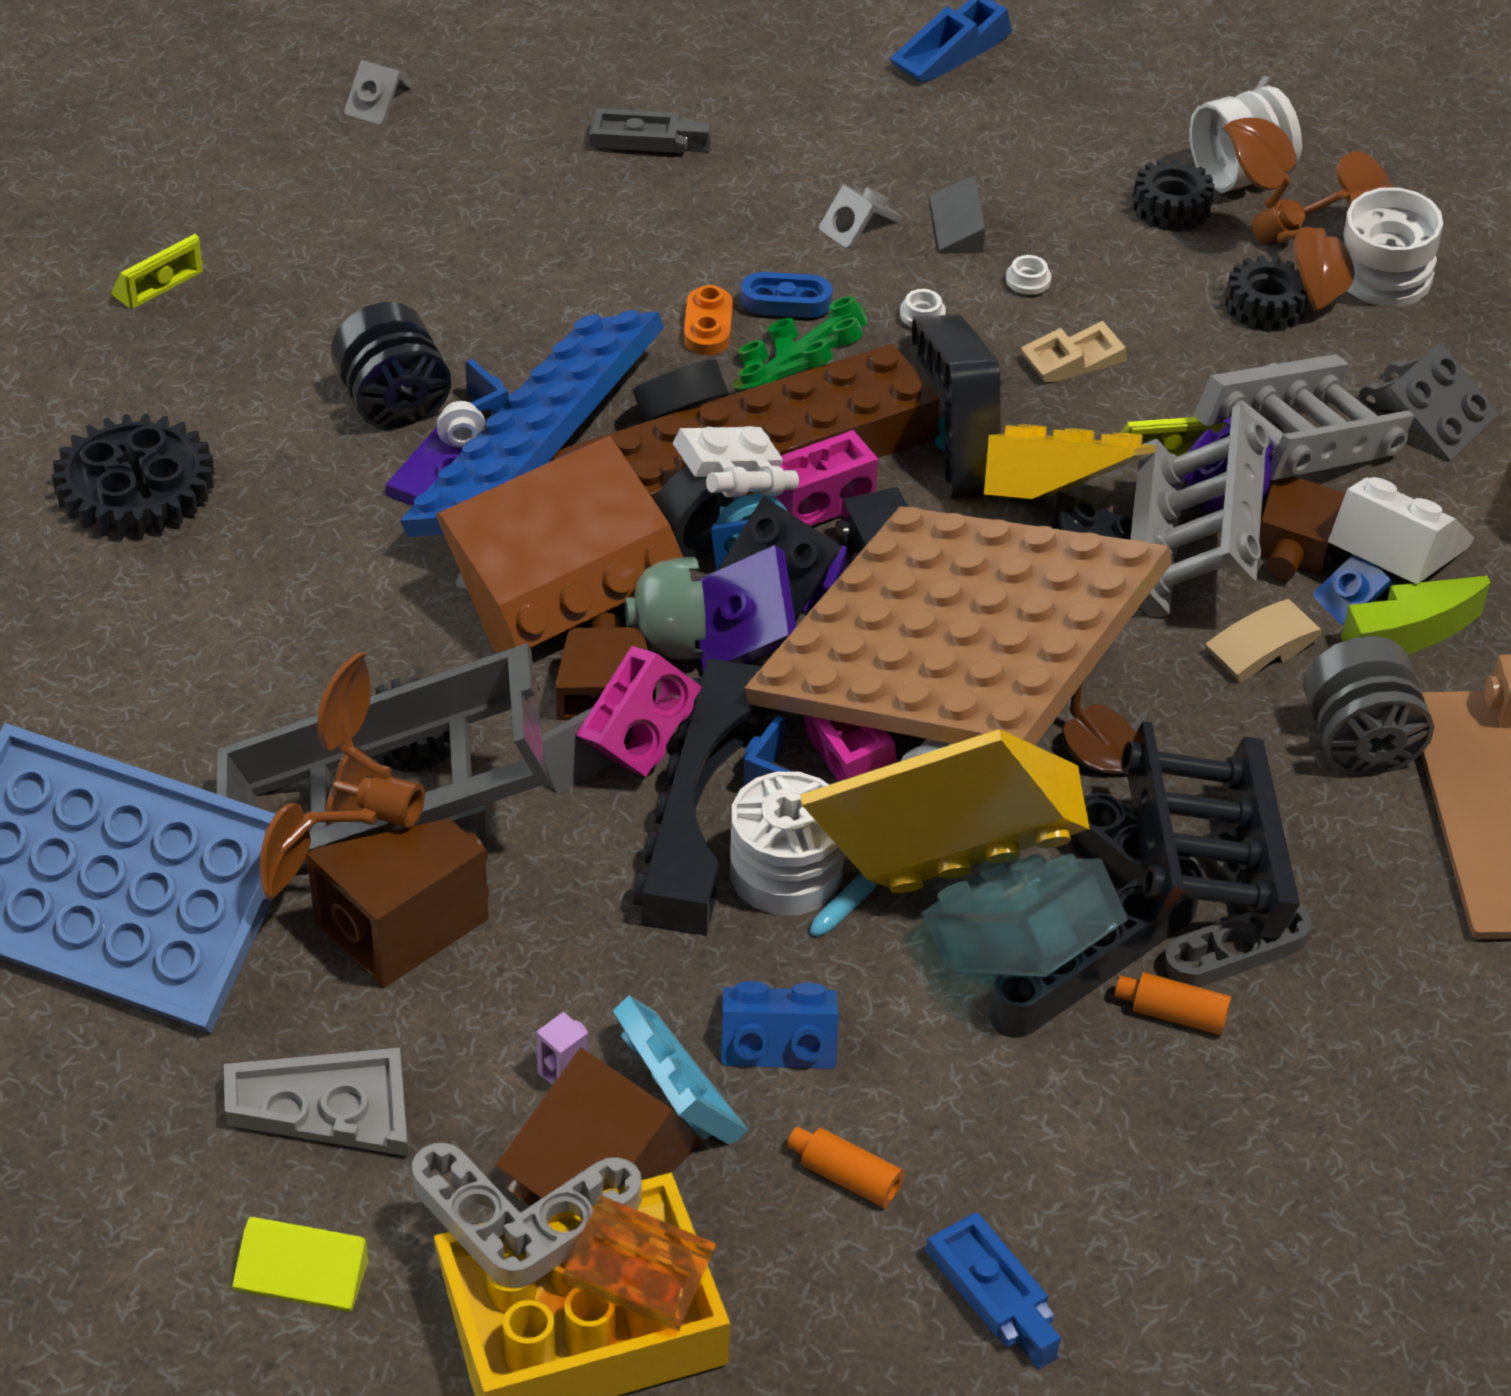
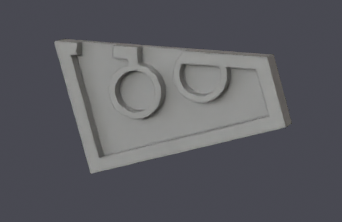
[224,1048,408,1156]

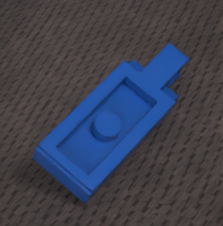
[926,1212,1061,1370]

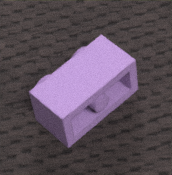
[536,1012,589,1085]

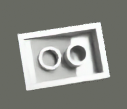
[1328,477,1474,584]

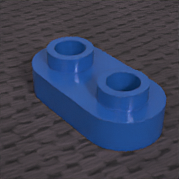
[741,272,832,318]

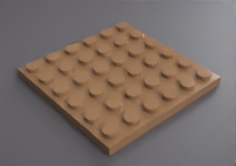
[744,506,1172,745]

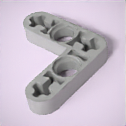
[412,1143,642,1288]

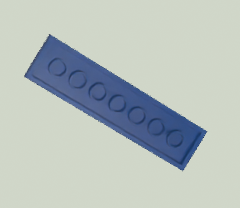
[400,310,665,537]

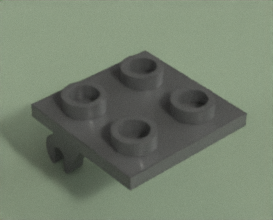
[1359,342,1500,462]

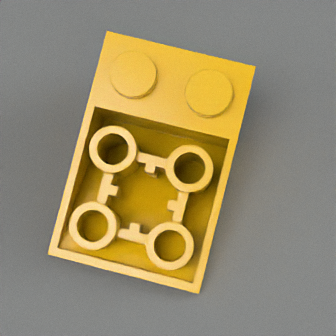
[984,424,1156,499]

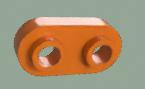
[684,285,733,356]

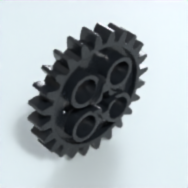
[52,413,215,537]

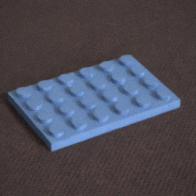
[0,723,275,1033]

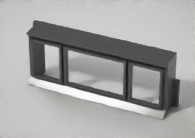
[217,643,551,866]

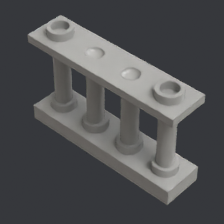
[1193,354,1415,480]
[1130,404,1269,618]

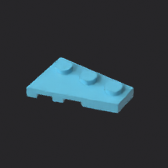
[613,995,749,1145]

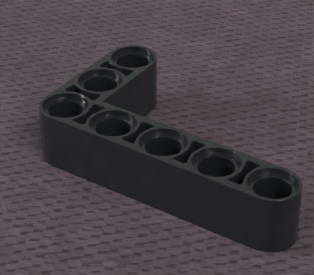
[912,314,1001,498]
[989,793,1204,1038]

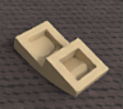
[1021,321,1128,382]
[1206,599,1322,683]

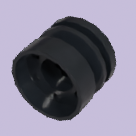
[331,302,451,430]

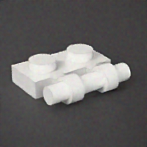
[673,426,799,497]

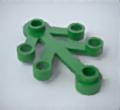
[733,296,868,393]

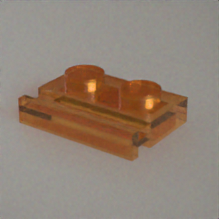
[562,1195,716,1332]

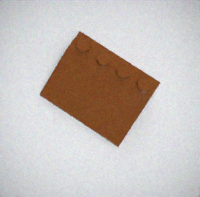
[436,436,683,653]

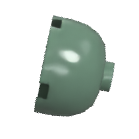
[625,557,706,661]

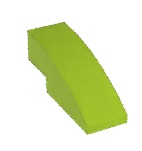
[1341,576,1491,654]

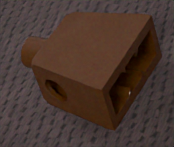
[1259,476,1346,580]
[556,613,656,720]

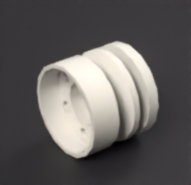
[1189,85,1302,193]
[1344,188,1443,307]
[730,772,844,915]

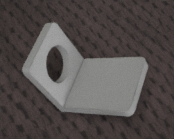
[344,60,414,124]
[819,184,903,248]

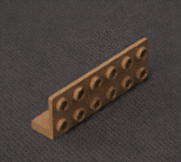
[1421,654,1511,939]

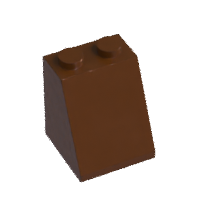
[306,818,490,989]
[495,1047,702,1207]

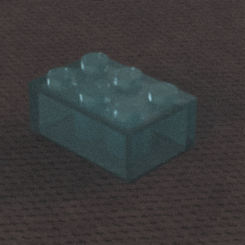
[921,854,1128,977]

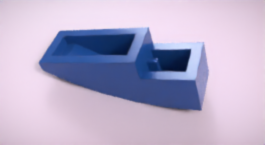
[890,0,1012,82]

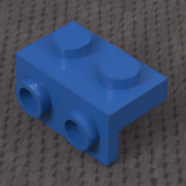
[721,981,838,1069]

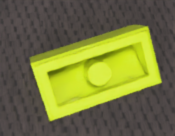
[112,234,203,308]
[1120,417,1222,457]
[232,1217,369,1313]

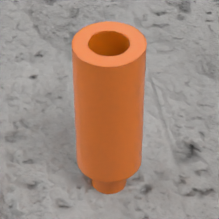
[1114,972,1232,1036]
[787,1126,905,1209]

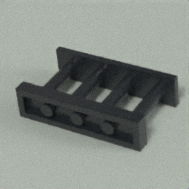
[1121,721,1300,939]

